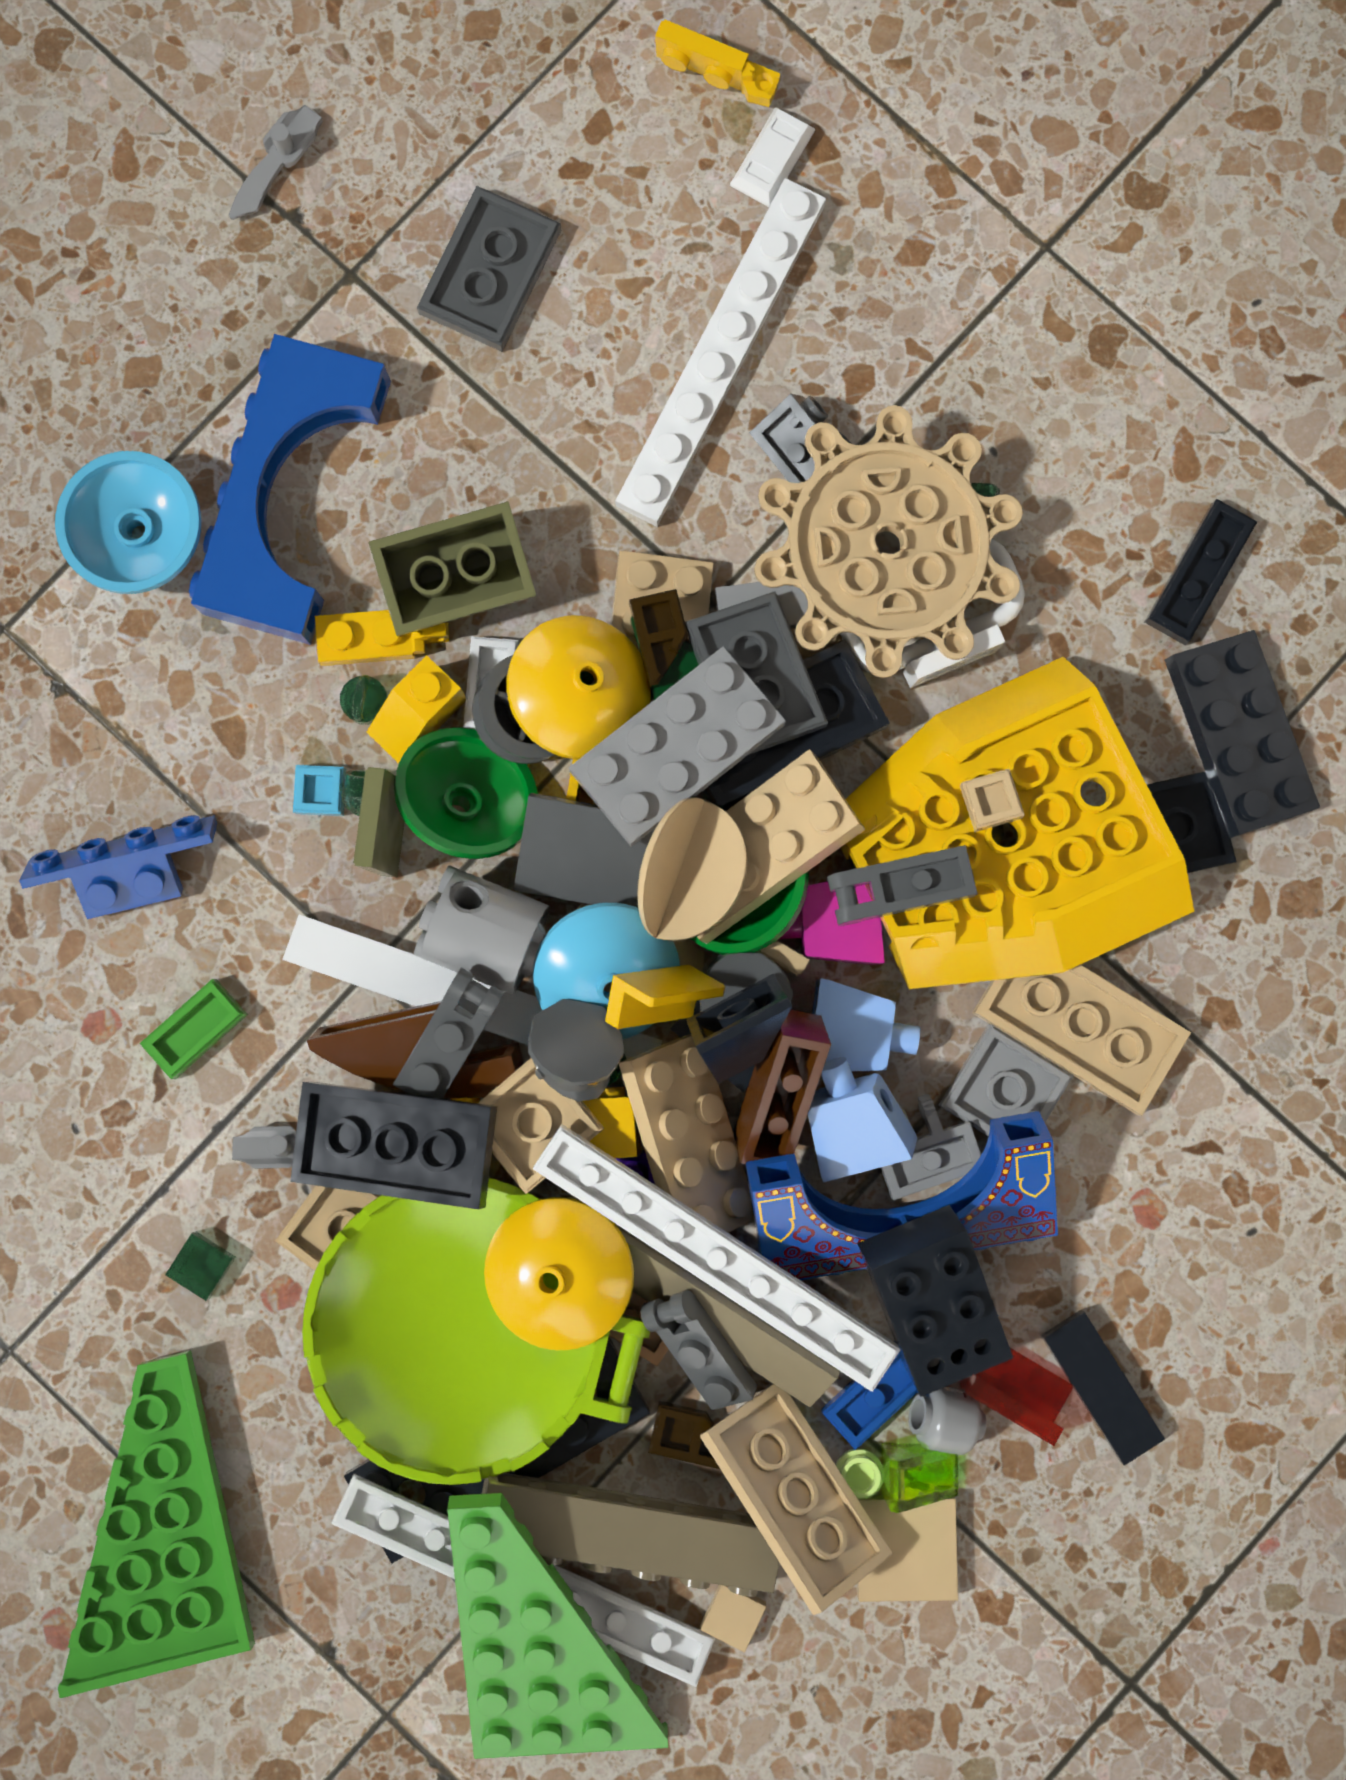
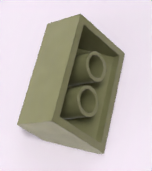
[368,501,536,637]

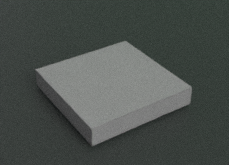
[938,1024,1073,1137]

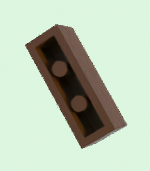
[734,1010,831,1164]

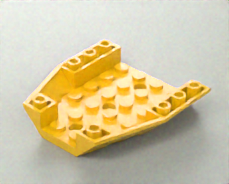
[840,657,1195,990]

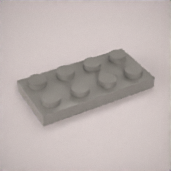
[568,646,786,847]

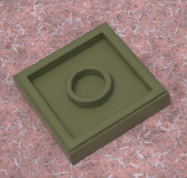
[353,767,405,878]

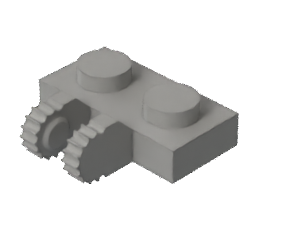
[881,1094,981,1200]

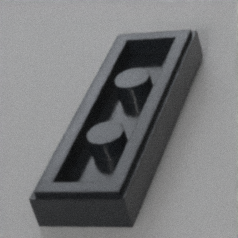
[1144,499,1257,645]
[1040,1310,1165,1466]

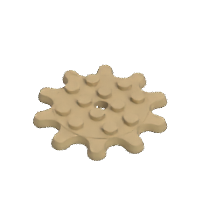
[754,405,1023,678]

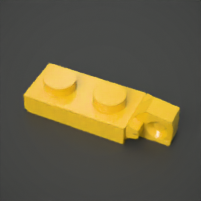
[655,19,780,107]
[315,610,449,666]

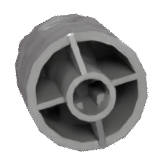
[414,865,550,995]

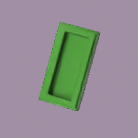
[139,979,248,1079]

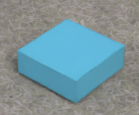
[293,765,346,816]

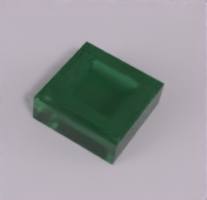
[165,1231,236,1301]

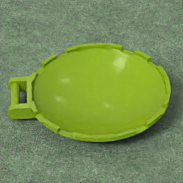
[302,1178,651,1485]

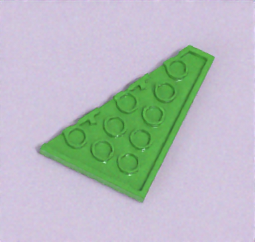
[58,1350,255,1698]
[447,1493,668,1759]

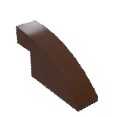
[307,1001,524,1098]

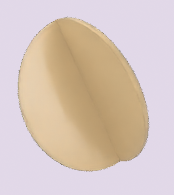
[637,797,747,941]

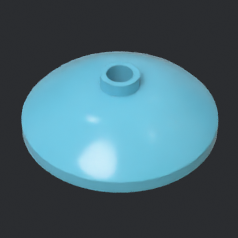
[55,451,202,594]
[533,903,680,1039]

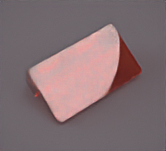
[959,1347,1073,1446]

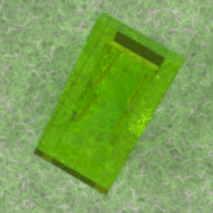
[881,1443,958,1513]

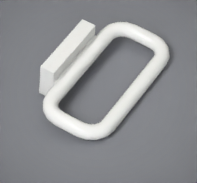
[840,539,1025,689]

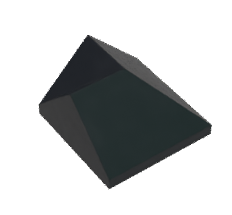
[686,973,792,1084]

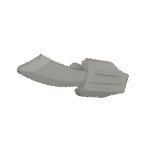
[229,105,323,220]
[232,1126,296,1169]

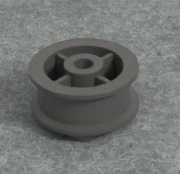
[472,655,555,764]

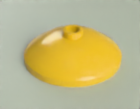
[506,615,651,760]
[484,1197,634,1350]

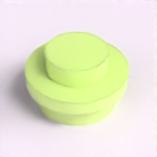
[836,1448,884,1499]

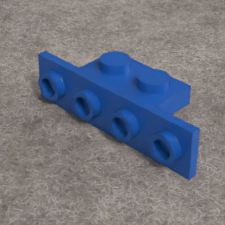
[19,815,218,919]

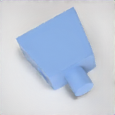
[812,978,920,1071]
[808,1057,918,1182]

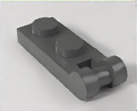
[827,845,977,926]
[393,967,505,1099]
[641,1290,757,1410]

